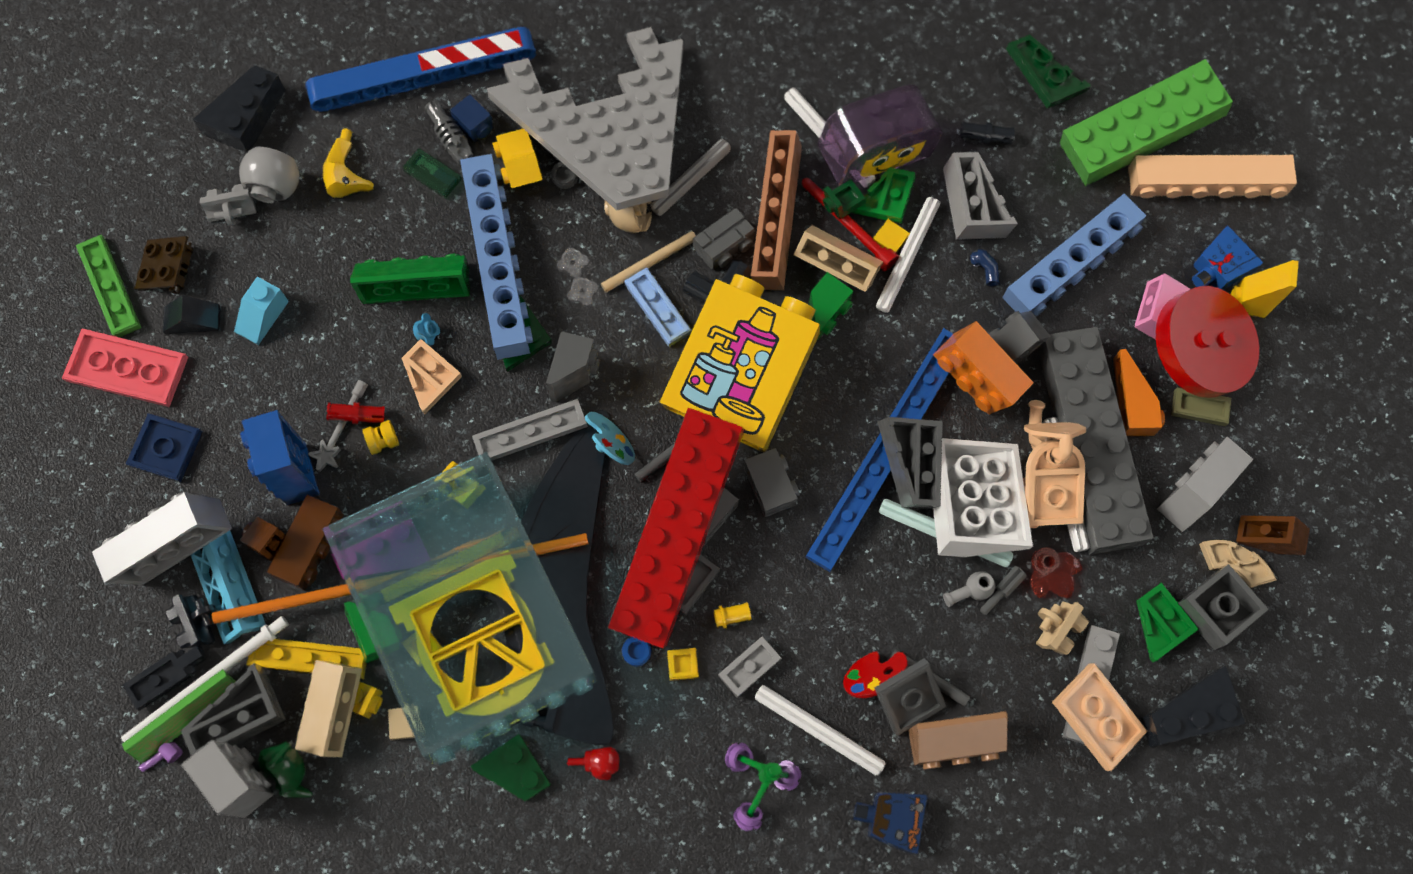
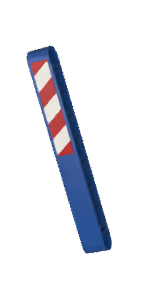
[306,27,536,112]

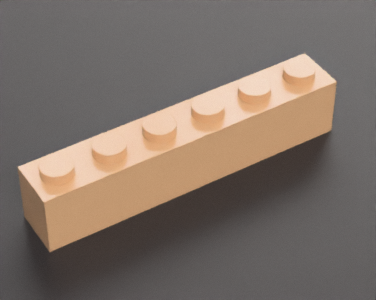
[1128,155,1297,198]

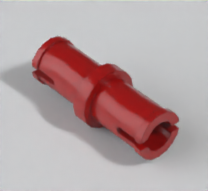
[327,402,385,424]

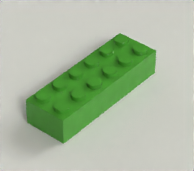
[1060,59,1233,186]

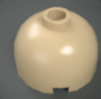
[604,201,652,233]

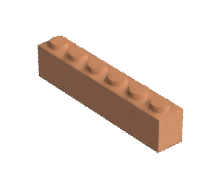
[751,130,802,290]

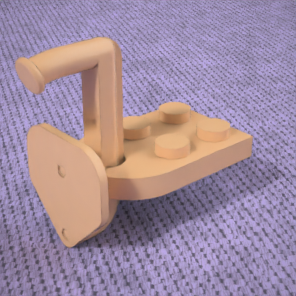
[1024,400,1086,526]

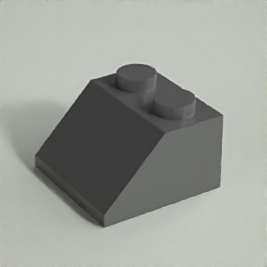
[546,331,600,402]

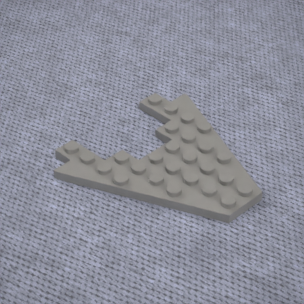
[487,27,683,210]

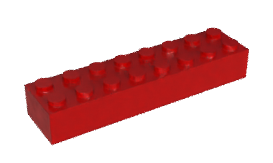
[608,407,745,648]

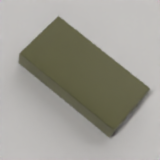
[1171,387,1231,426]

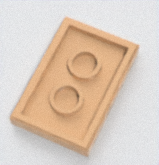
[1052,663,1148,771]

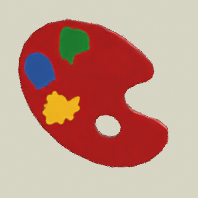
[843,652,908,698]

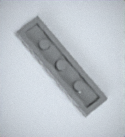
[472,399,588,464]
[1062,625,1120,745]

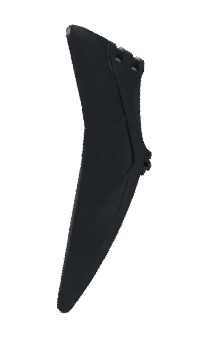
[483,410,614,745]

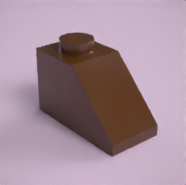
[1236,515,1310,555]
[240,517,286,562]

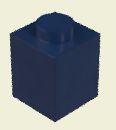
[450,95,494,143]

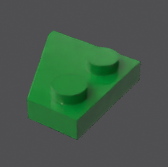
[852,167,916,223]
[1136,583,1198,662]

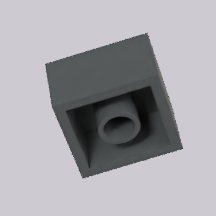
[1178,564,1269,650]

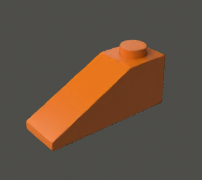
[1113,349,1165,436]

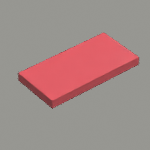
[62,328,188,407]

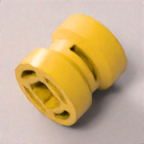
[362,420,399,455]

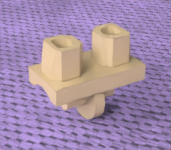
[1036,602,1089,655]

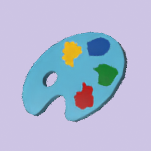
[585,412,635,465]

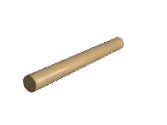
[601,231,696,293]

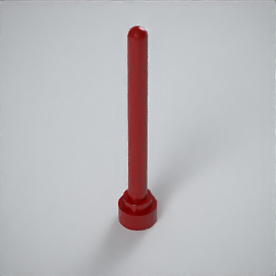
[801,178,899,271]

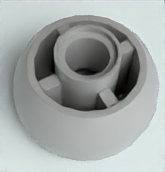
[239,147,300,203]

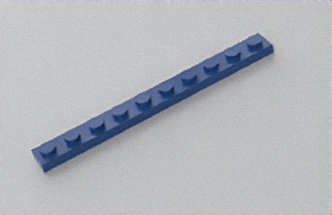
[806,328,953,572]

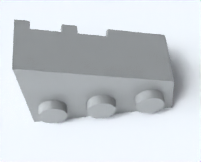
[943,152,1018,240]
[1157,436,1253,532]

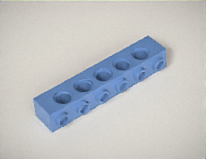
[1002,194,1146,317]

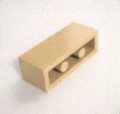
[794,225,883,292]
[295,660,362,757]

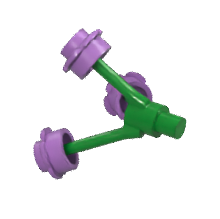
[725,743,801,831]

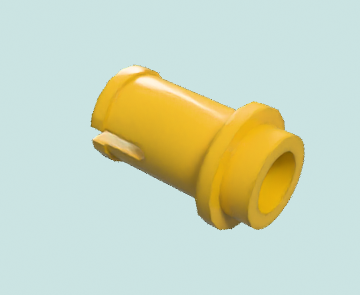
[713,602,751,628]

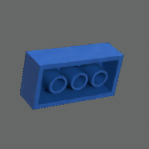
[240,410,320,505]

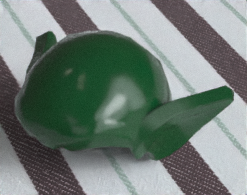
[258,742,313,798]

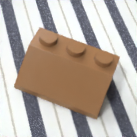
[908,712,1007,770]

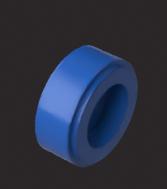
[622,637,651,667]

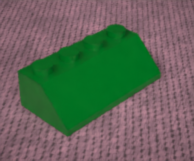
[350,254,470,304]

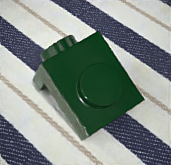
[822,179,866,220]

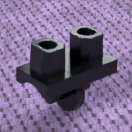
[165,594,217,648]

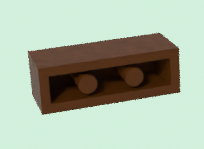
[267,495,344,591]

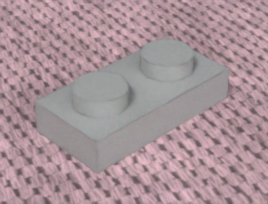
[718,637,781,698]

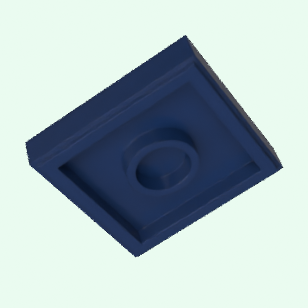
[126,413,202,483]

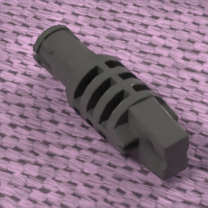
[425,100,473,165]

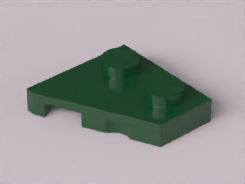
[471,734,551,802]

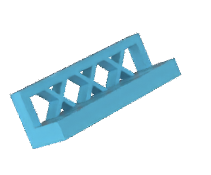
[191,531,266,644]

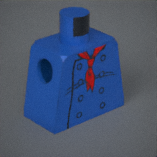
[1192,226,1263,290]

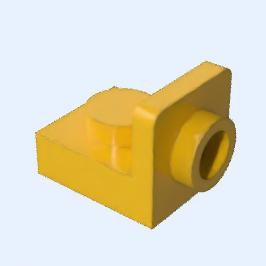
[352,681,383,719]

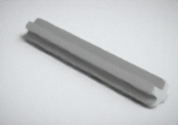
[651,139,730,216]

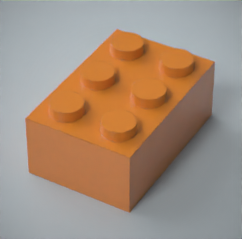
[933,321,1034,414]

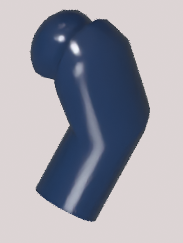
[970,249,1000,286]

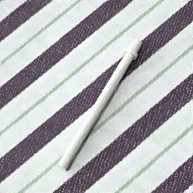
[121,616,289,742]

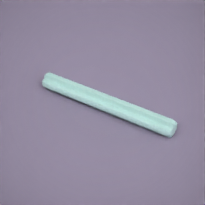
[879,499,1013,567]

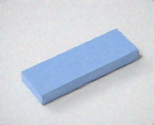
[624,267,691,347]

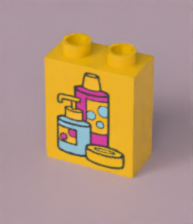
[660,274,820,453]

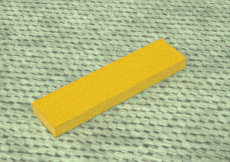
[246,636,366,679]

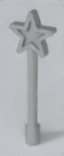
[308,380,368,472]

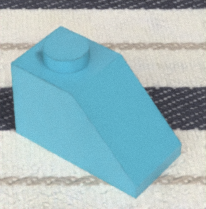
[234,277,289,345]

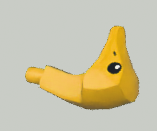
[323,129,374,198]

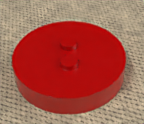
[1156,286,1259,398]

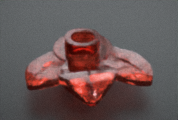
[1030,548,1082,598]

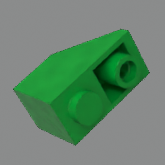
[809,272,853,340]

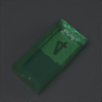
[403,148,462,199]

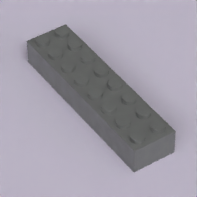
[1037,327,1154,555]

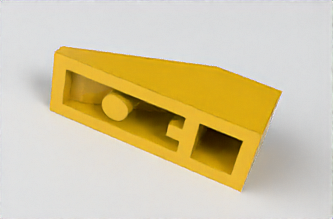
[1231,260,1299,318]

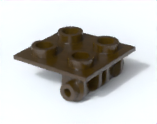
[134,236,193,294]

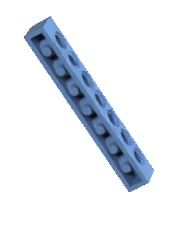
[460,154,533,360]

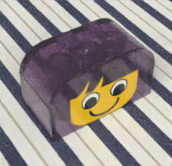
[817,85,943,186]

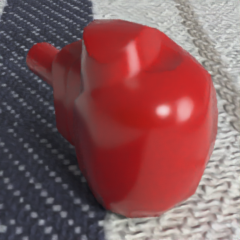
[567,747,619,780]

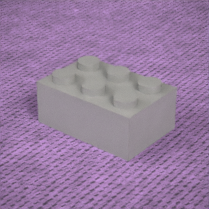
[182,740,274,818]

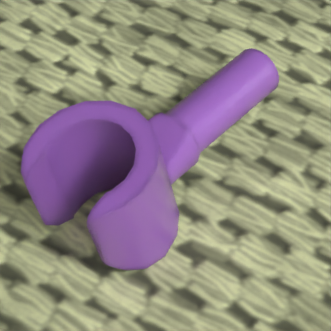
[139,743,183,772]

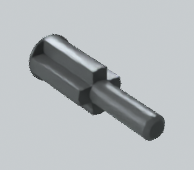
[980,566,1027,615]

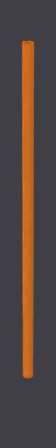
[212,533,588,624]

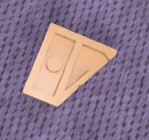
[402,339,462,414]

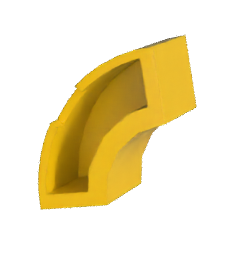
[493,129,542,188]

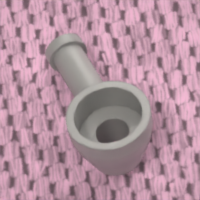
[943,571,995,607]

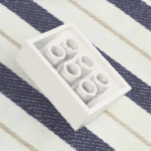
[933,438,1033,557]

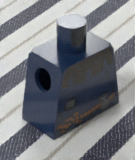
[853,793,927,854]

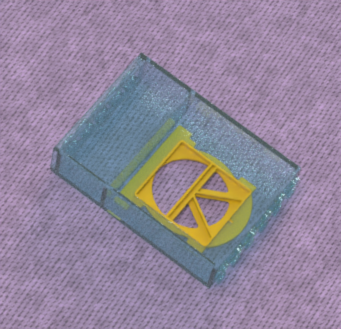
[322,452,597,765]

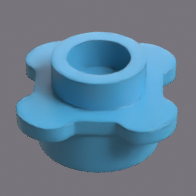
[413,313,440,346]

